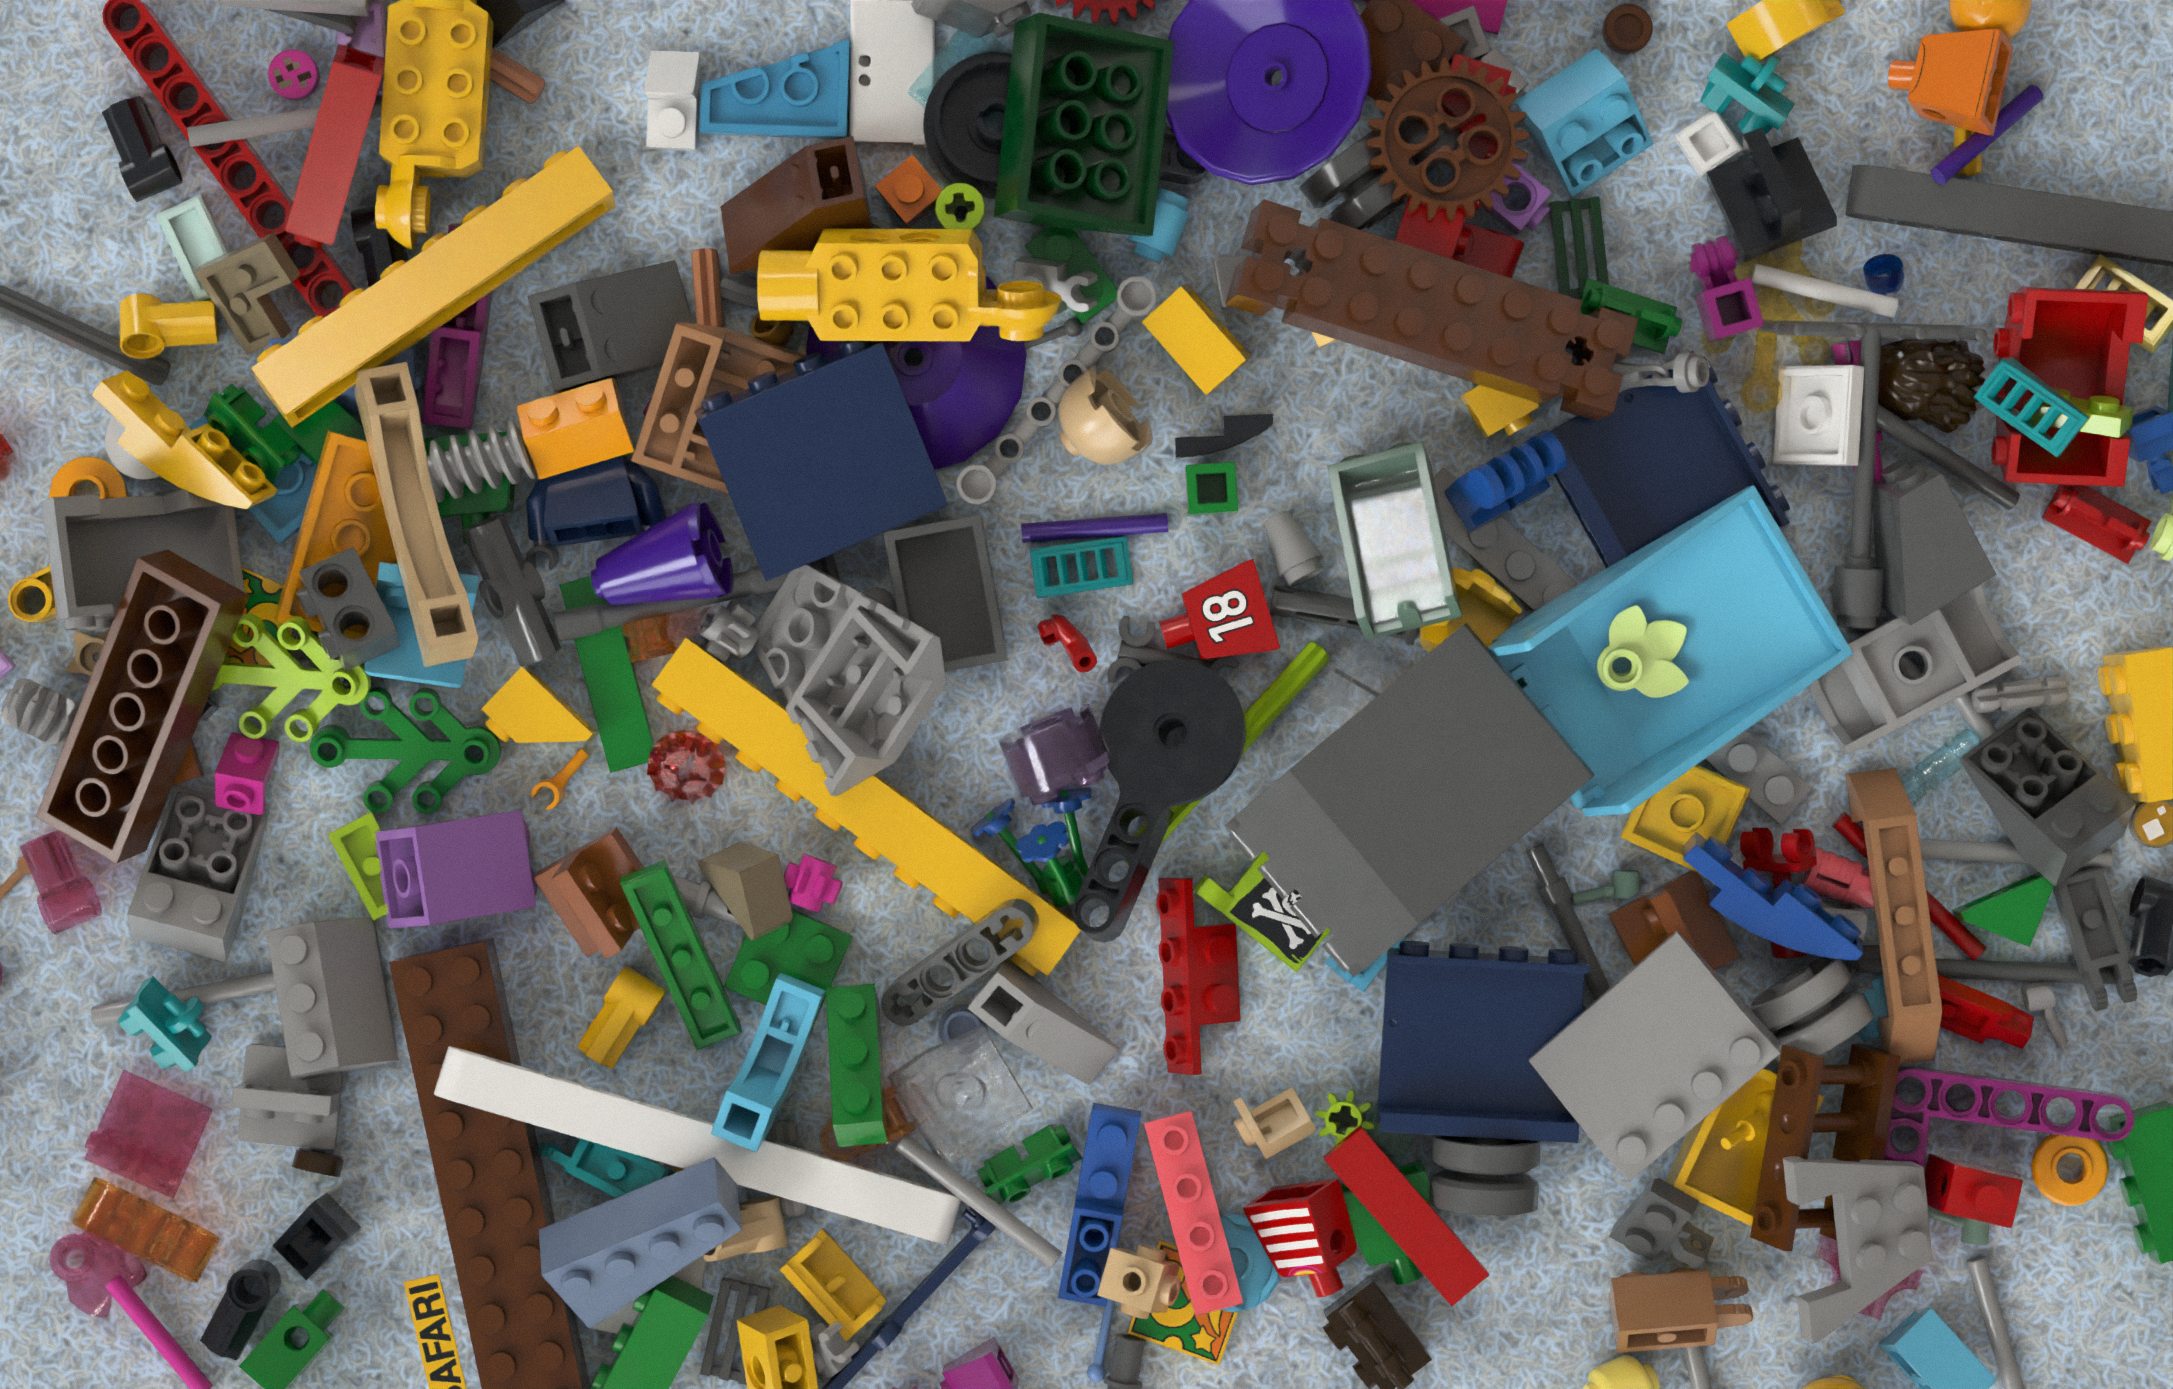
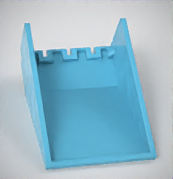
[1487,485,1854,817]

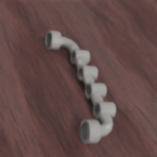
[957,276,1156,505]

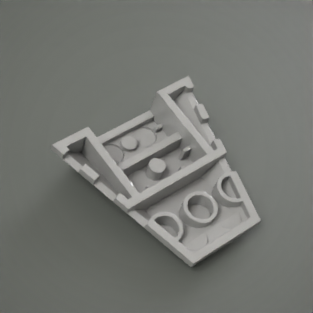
[753,564,946,796]

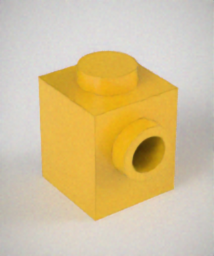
[1460,385,1539,439]

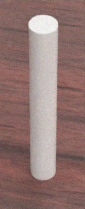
[1751,263,1899,318]

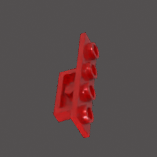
[1156,877,1241,1075]

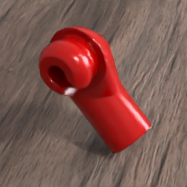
[1037,614,1097,673]

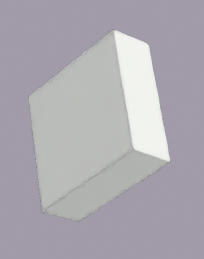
[1673,110,1742,177]

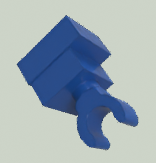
[2126,406,2173,494]

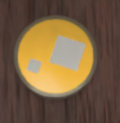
[2129,800,2173,848]

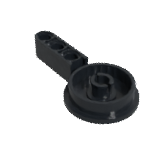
[923,52,1208,199]
[1072,659,1246,943]

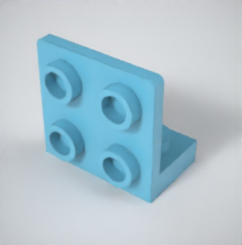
[364,562,479,688]

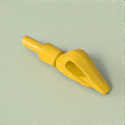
[1721,1090,1775,1150]

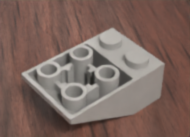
[127,785,269,962]

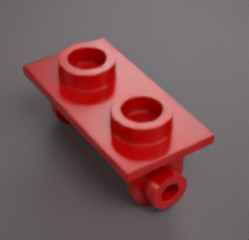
[2041,484,2152,564]

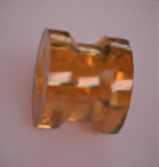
[621,614,677,664]

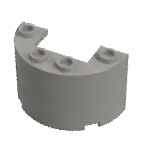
[42,489,245,631]

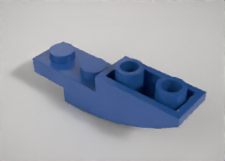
[1683,832,1863,961]
[1058,1103,1141,1307]

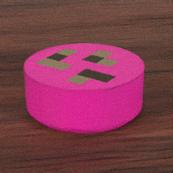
[268,49,320,101]

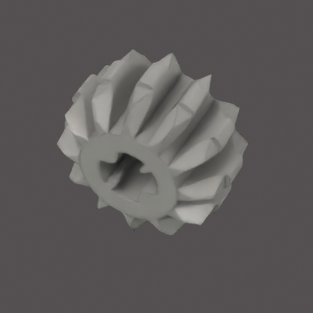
[0,678,80,749]

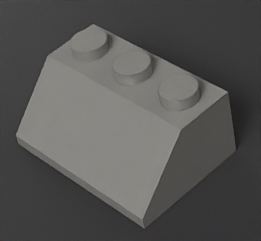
[266,917,399,1080]

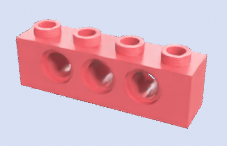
[1144,1111,1243,1317]

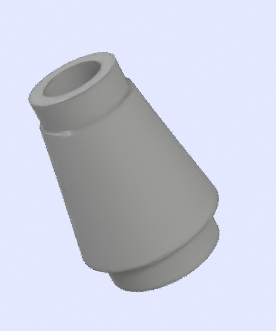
[1263,511,1324,587]

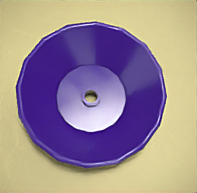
[1166,0,1372,185]
[806,276,1027,470]

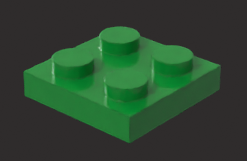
[724,908,853,1025]

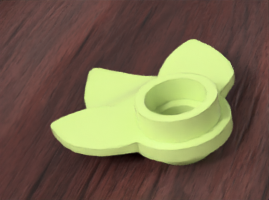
[1597,605,1689,698]

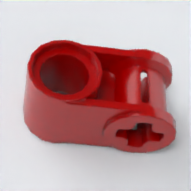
[1452,222,1525,278]

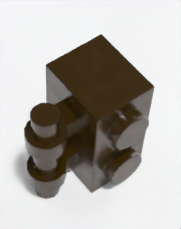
[1322,1275,1432,1389]

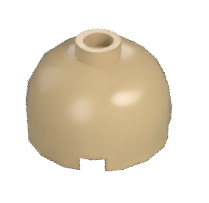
[1059,366,1153,465]

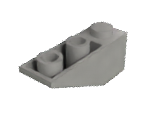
[967,958,1120,1085]

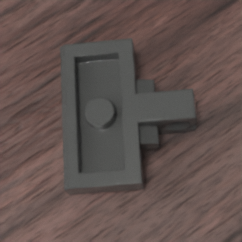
[1609,1178,1714,1268]

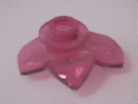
[50,1219,147,1318]

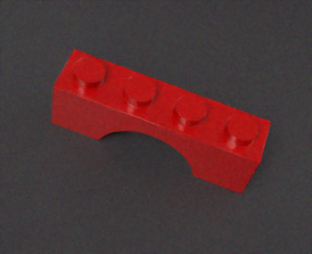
[1395,54,1517,259]

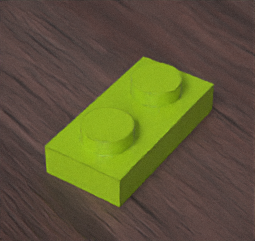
[2023,388,2134,438]
[327,812,388,921]

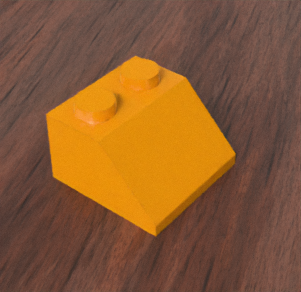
[517,378,634,480]

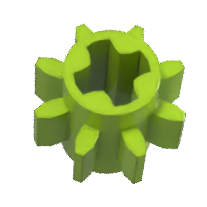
[1315,1089,1376,1146]

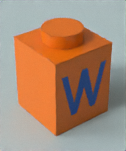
[875,154,942,229]

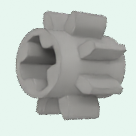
[697,600,759,663]

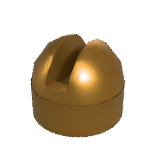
[750,313,794,347]

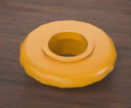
[49,456,127,499]
[2031,1134,2109,1206]

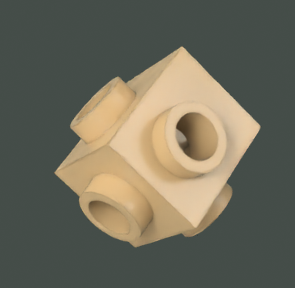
[1097,1244,1181,1319]

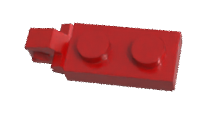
[1938,974,2034,1049]

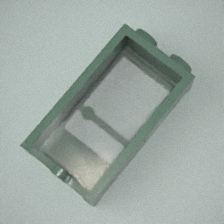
[1327,441,1463,641]

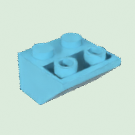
[1515,48,1654,197]

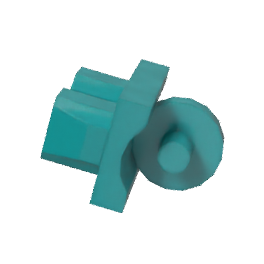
[1700,52,1795,135]
[118,976,212,1072]

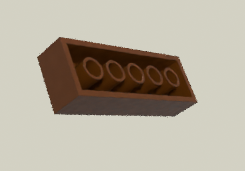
[36,549,250,863]

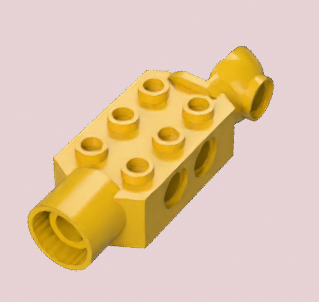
[375,0,494,250]
[757,228,1062,341]

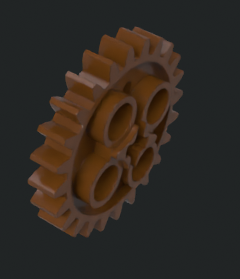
[1366,57,1530,223]

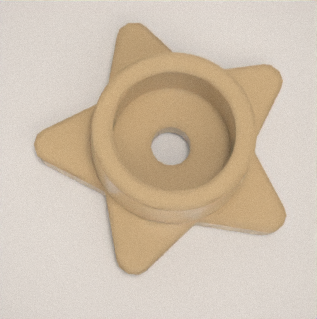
[66,629,110,678]

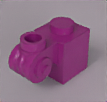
[1688,236,1764,343]

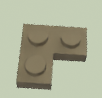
[194,232,300,355]

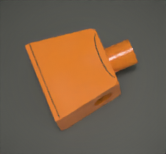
[1888,29,2013,136]

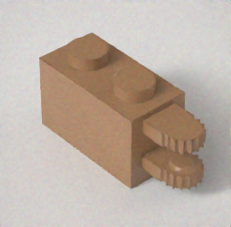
[1609,1267,1754,1353]

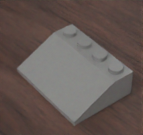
[1528,930,1780,1182]

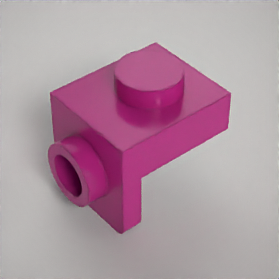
[215,732,279,815]

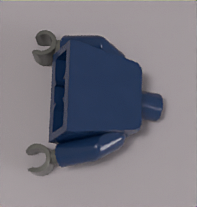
[525,455,667,571]

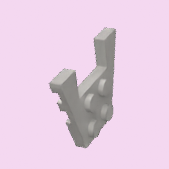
[1783,1156,1932,1344]

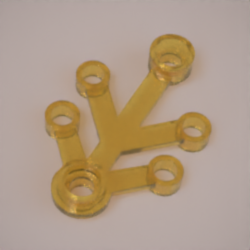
[1701,240,1835,413]

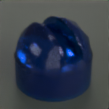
[1863,254,1905,296]

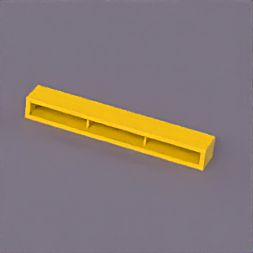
[251,145,616,428]

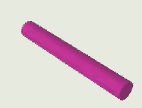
[104,1273,213,1389]

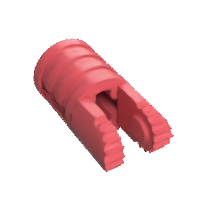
[1800,847,1874,910]

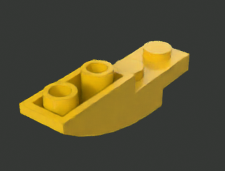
[92,370,278,509]

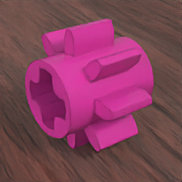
[784,854,843,913]

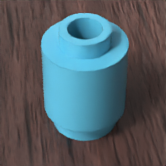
[1128,187,1190,263]

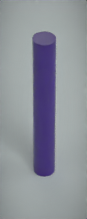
[1931,84,2043,185]
[1021,513,1169,543]

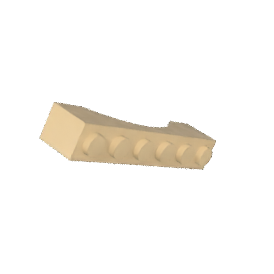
[354,362,479,667]

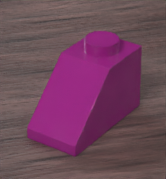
[940,1337,1019,1389]

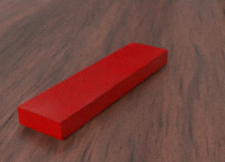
[1323,1125,1489,1306]

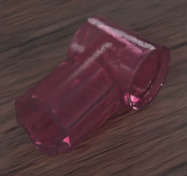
[20,830,102,935]

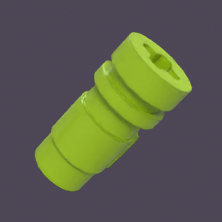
[935,183,985,232]

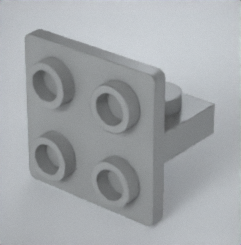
[231,1043,343,1149]

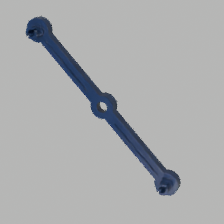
[821,1206,996,1389]

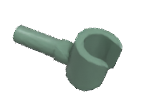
[1572,870,1640,906]
[1927,1205,1989,1245]

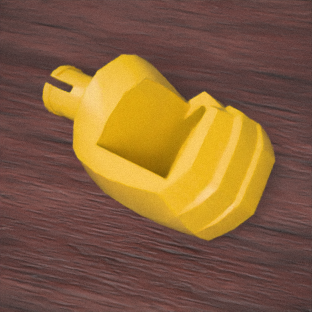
[1419,567,1522,653]

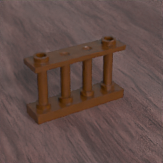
[1750,1044,1901,1251]

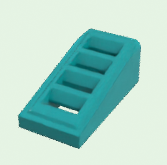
[1974,357,2090,457]
[1030,536,1133,599]

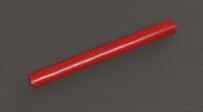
[1832,812,1987,961]

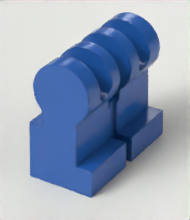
[1444,430,1567,533]

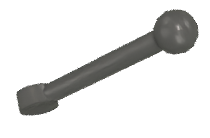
[1024,318,1083,349]

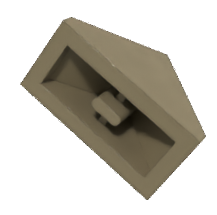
[698,842,793,941]

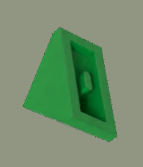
[1952,872,2054,947]

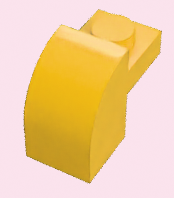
[1726,0,1846,62]

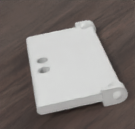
[849,0,936,148]

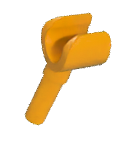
[531,748,589,810]

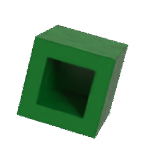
[1185,462,1238,517]

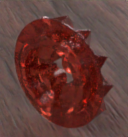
[647,731,726,805]

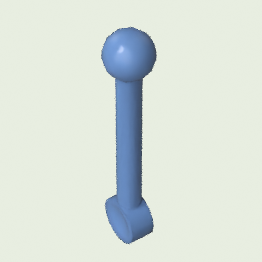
[1087,1299,1116,1382]

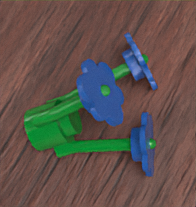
[970,787,1092,908]

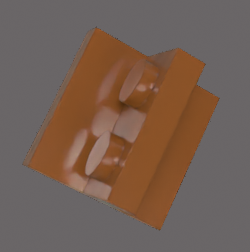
[533,827,644,959]
[1608,870,1741,970]

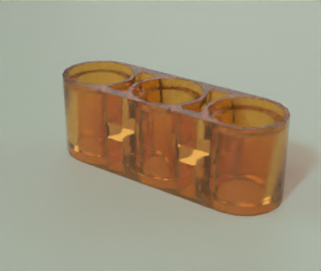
[70,1177,221,1283]

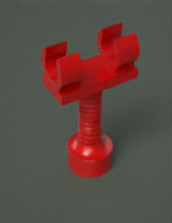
[1740,827,1817,959]

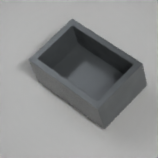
[883,514,1009,672]

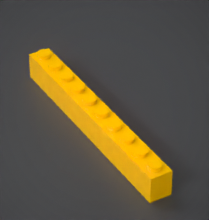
[651,637,1081,977]

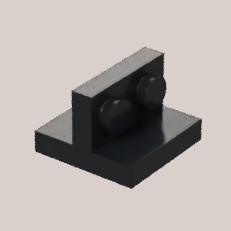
[1707,127,1837,261]

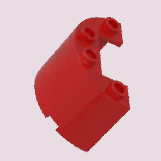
[1991,287,2148,487]

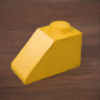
[481,666,598,743]

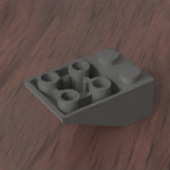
[527,260,694,393]
[1960,708,2136,887]

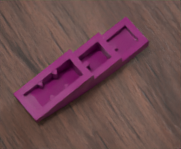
[422,224,493,429]

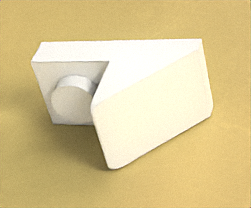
[644,50,701,151]

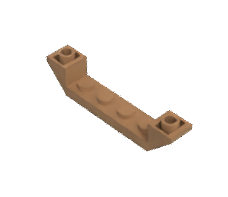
[1845,768,1942,1064]

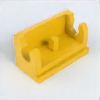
[1141,283,1252,395]
[780,1228,888,1342]

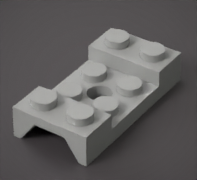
[1807,584,2024,755]

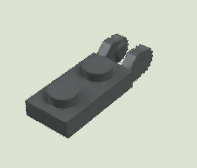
[2053,866,2138,1011]

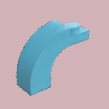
[711,973,826,1152]

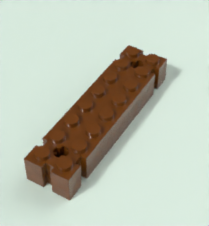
[1225,199,1638,421]

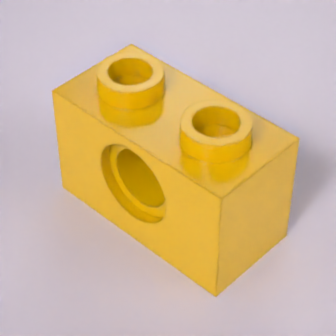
[737,1305,818,1389]

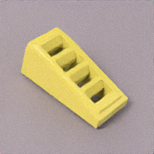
[2074,254,2173,354]

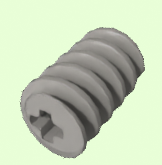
[427,420,537,503]

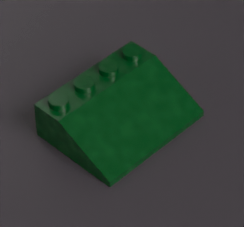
[994,12,1174,237]

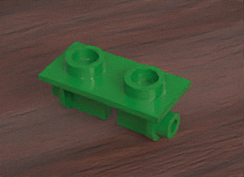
[1580,278,1682,354]
[203,384,301,484]
[977,1123,1082,1204]

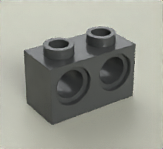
[296,546,400,672]

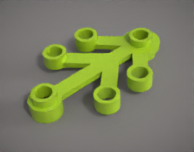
[211,614,371,742]

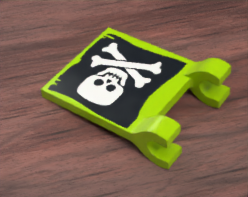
[1193,851,1330,973]

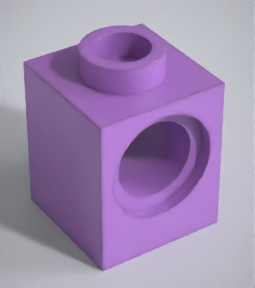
[1479,162,1551,235]

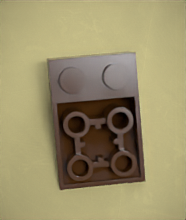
[720,136,873,274]

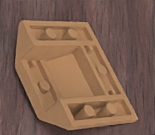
[631,322,807,494]

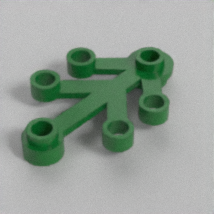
[310,687,501,814]

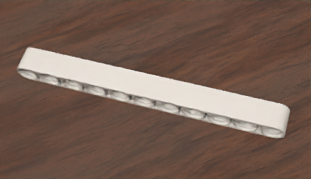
[434,1046,961,1245]

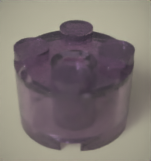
[998,704,1111,805]

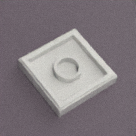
[1773,365,1864,466]

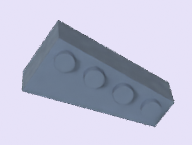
[539,1157,742,1329]

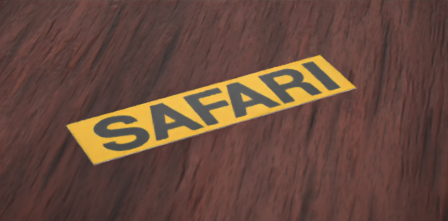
[403,1274,467,1389]

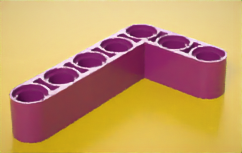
[1883,1066,2134,1171]

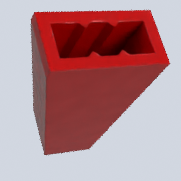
[285,44,385,248]

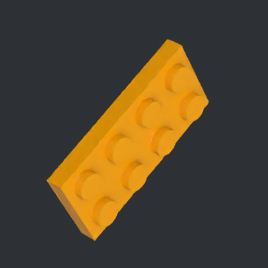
[274,430,397,639]

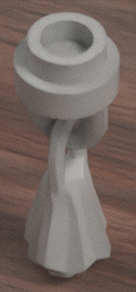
[1612,353,1709,393]

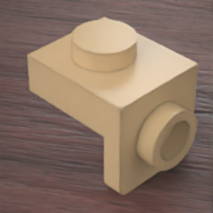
[1233,1087,1317,1160]

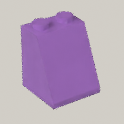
[375,810,538,929]

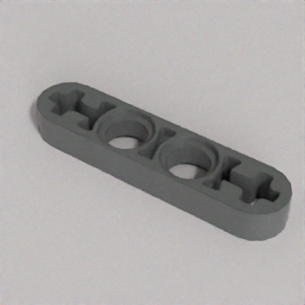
[881,899,1039,1026]

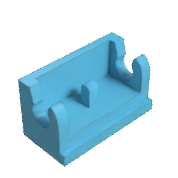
[1878,1308,1997,1389]

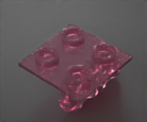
[84,1070,213,1198]

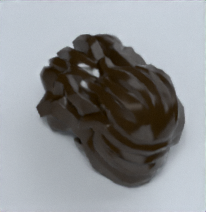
[1878,339,1985,433]

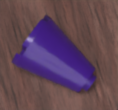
[591,502,734,605]

